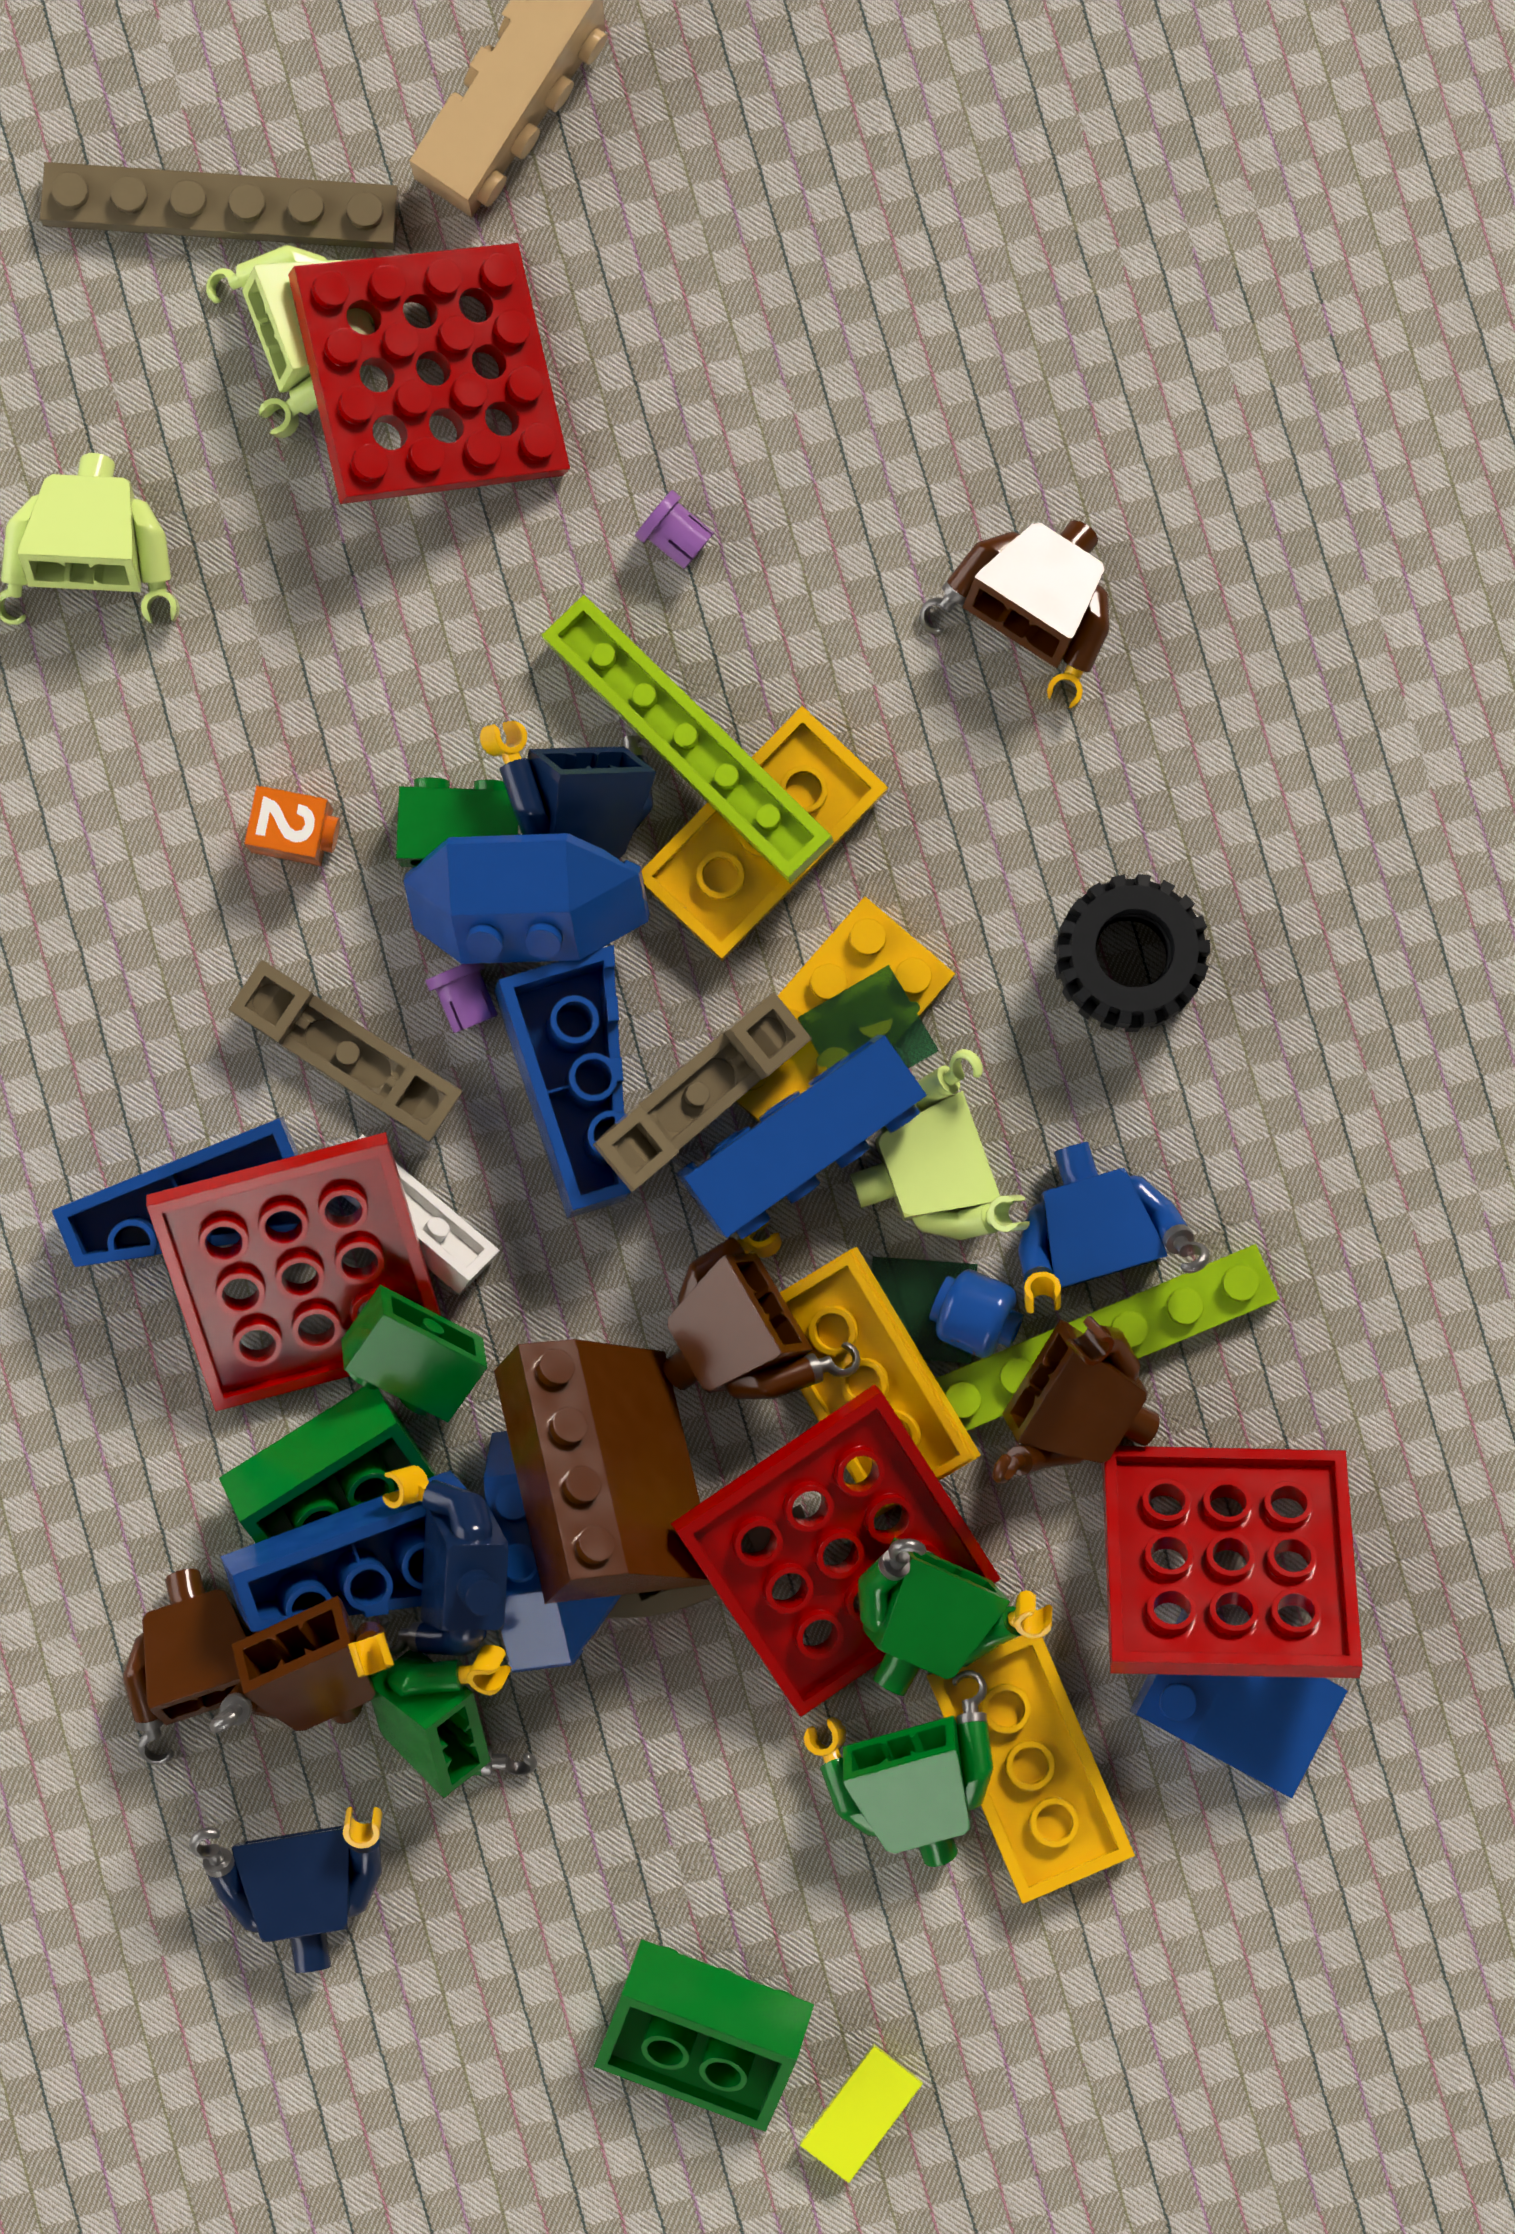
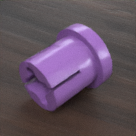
[635,490,714,569]
[425,963,498,1033]

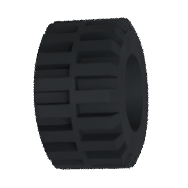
[1054,874,1210,1032]

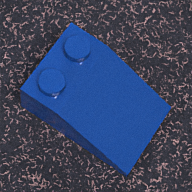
[1130,1609,1348,1798]

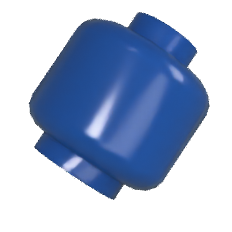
[929,1269,1024,1359]

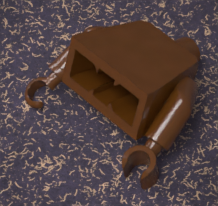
[993,1316,1160,1484]

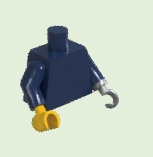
[480,714,656,859]
[379,1465,509,1656]
[189,1807,383,1973]

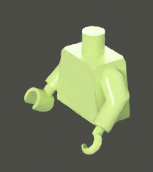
[206,245,374,438]
[0,453,180,625]
[849,1049,1030,1240]

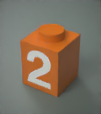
[244,785,340,866]

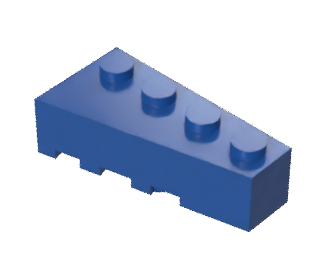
[494,945,631,1219]
[675,1035,927,1239]
[51,1116,300,1267]
[220,1470,467,1632]

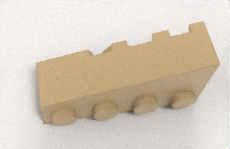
[409,0,608,218]

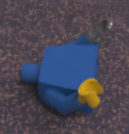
[1018,1142,1210,1313]

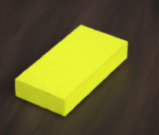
[800,2043,923,2183]

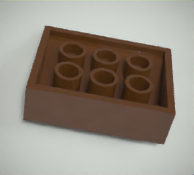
[494,1339,711,1604]

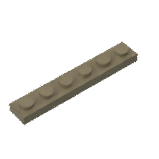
[40,162,399,250]

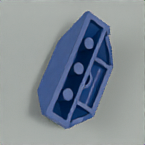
[403,833,650,964]
[483,1431,622,1673]

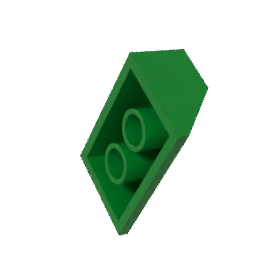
[219,1387,436,1543]
[594,1939,814,2132]

